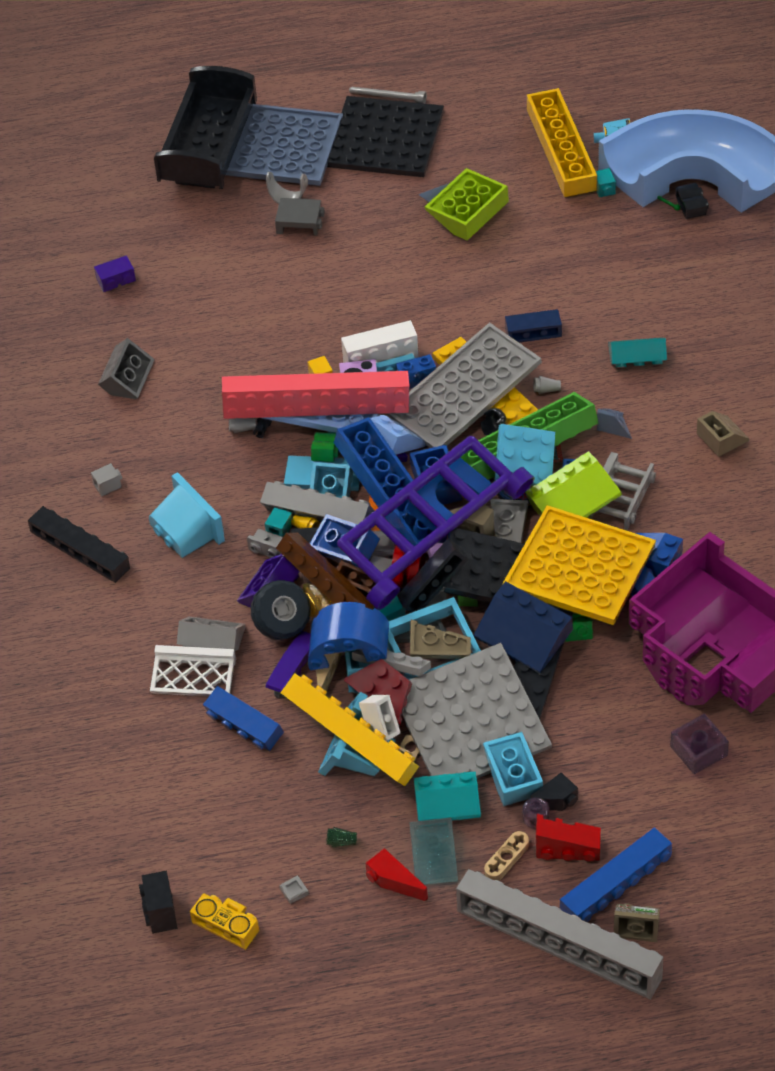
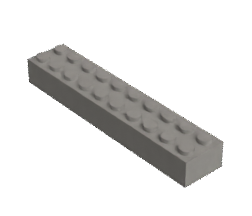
[456,869,663,1000]

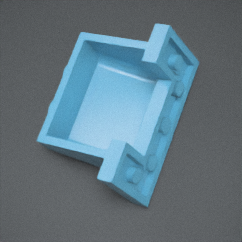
[149,472,225,558]
[318,692,399,776]

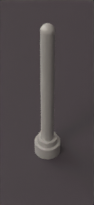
[349,87,427,104]

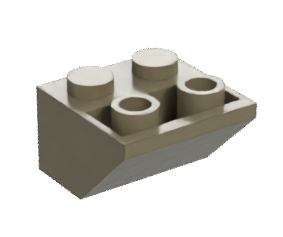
[697,411,749,457]

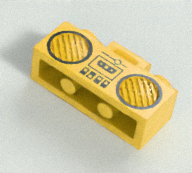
[190,893,259,950]

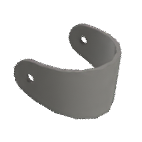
[266,171,308,204]

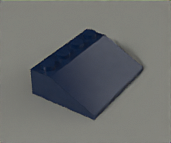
[473,581,573,673]

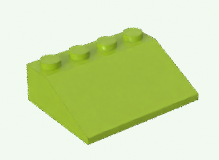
[425,168,509,241]
[525,451,623,518]

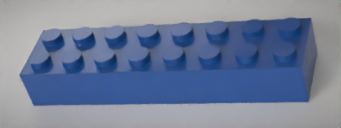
[334,417,447,546]

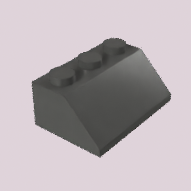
[98,338,155,399]

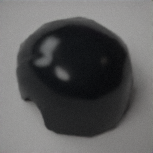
[481,408,507,436]

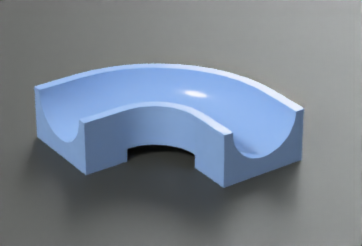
[598,110,775,213]

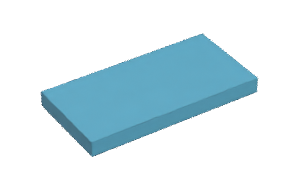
[284,456,360,491]

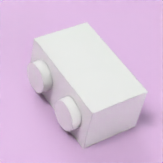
[359,695,400,741]

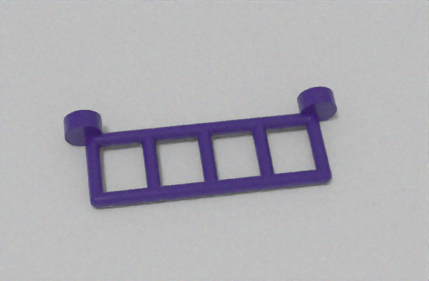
[337,436,535,610]

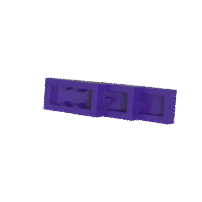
[266,631,311,693]

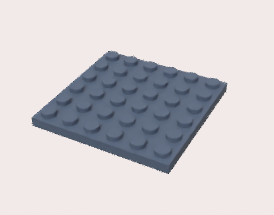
[226,104,343,186]

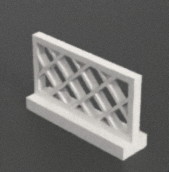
[150,645,236,697]

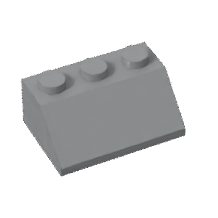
[177,616,246,652]

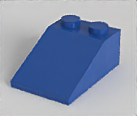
[310,514,380,567]
[635,533,683,577]

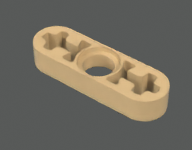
[484,831,529,881]

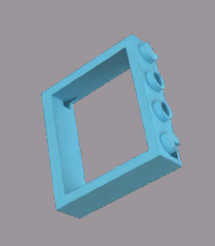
[388,597,481,680]

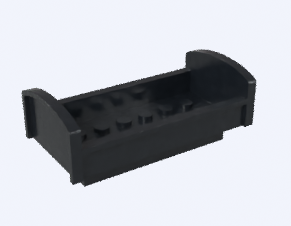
[154,66,257,189]

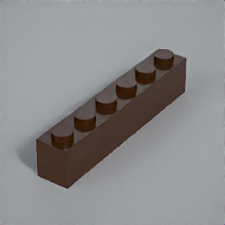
[276,532,376,610]

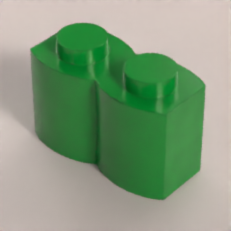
[311,432,339,462]

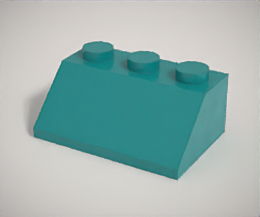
[608,337,667,367]
[414,771,481,824]

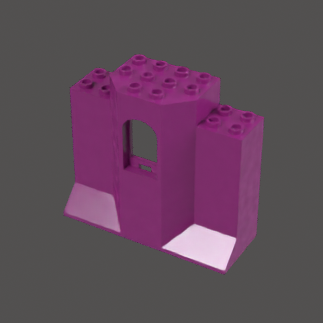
[629,532,775,713]

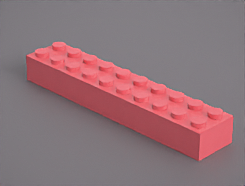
[222,371,409,419]

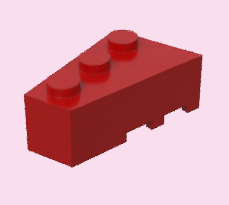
[536,814,601,862]

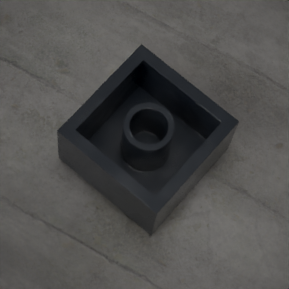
[139,870,178,934]

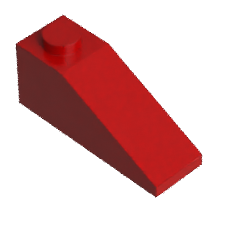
[365,848,428,901]

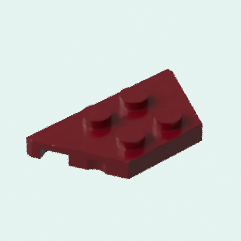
[344,659,412,725]

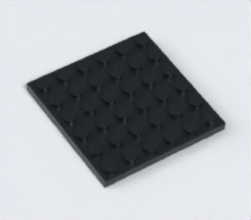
[327,96,444,177]

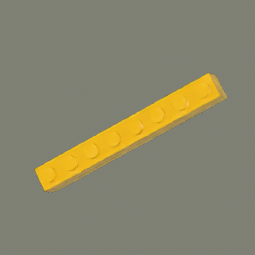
[281,673,419,786]

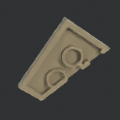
[410,619,471,659]

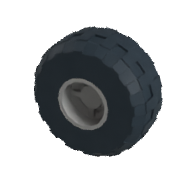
[250,580,311,640]

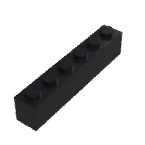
[28,506,130,583]

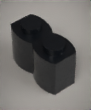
[675,183,709,219]

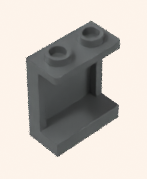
[275,198,325,235]

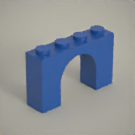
[406,458,492,531]

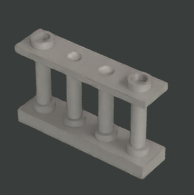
[587,452,656,530]

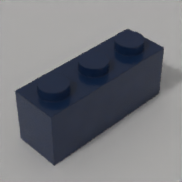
[505,309,562,343]

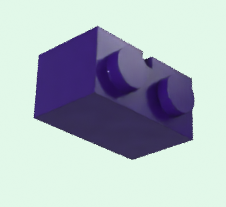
[94,255,136,292]

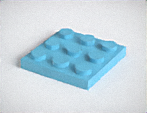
[495,424,555,486]

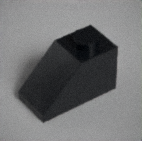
[530,773,578,811]

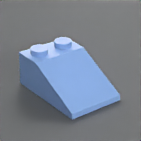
[371,415,427,455]

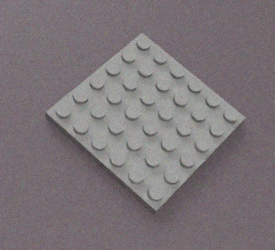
[401,643,552,778]

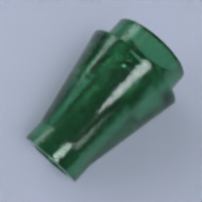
[326,826,357,847]

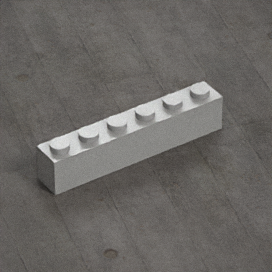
[260,481,375,524]

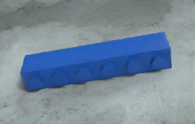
[560,827,672,922]

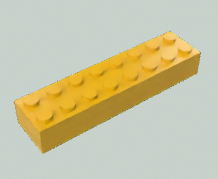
[527,88,597,197]

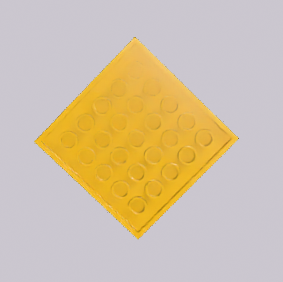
[503,505,656,625]

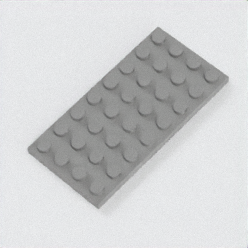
[387,322,542,448]

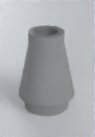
[533,376,561,394]
[229,418,256,433]

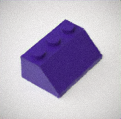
[237,554,300,607]

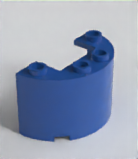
[308,602,389,670]

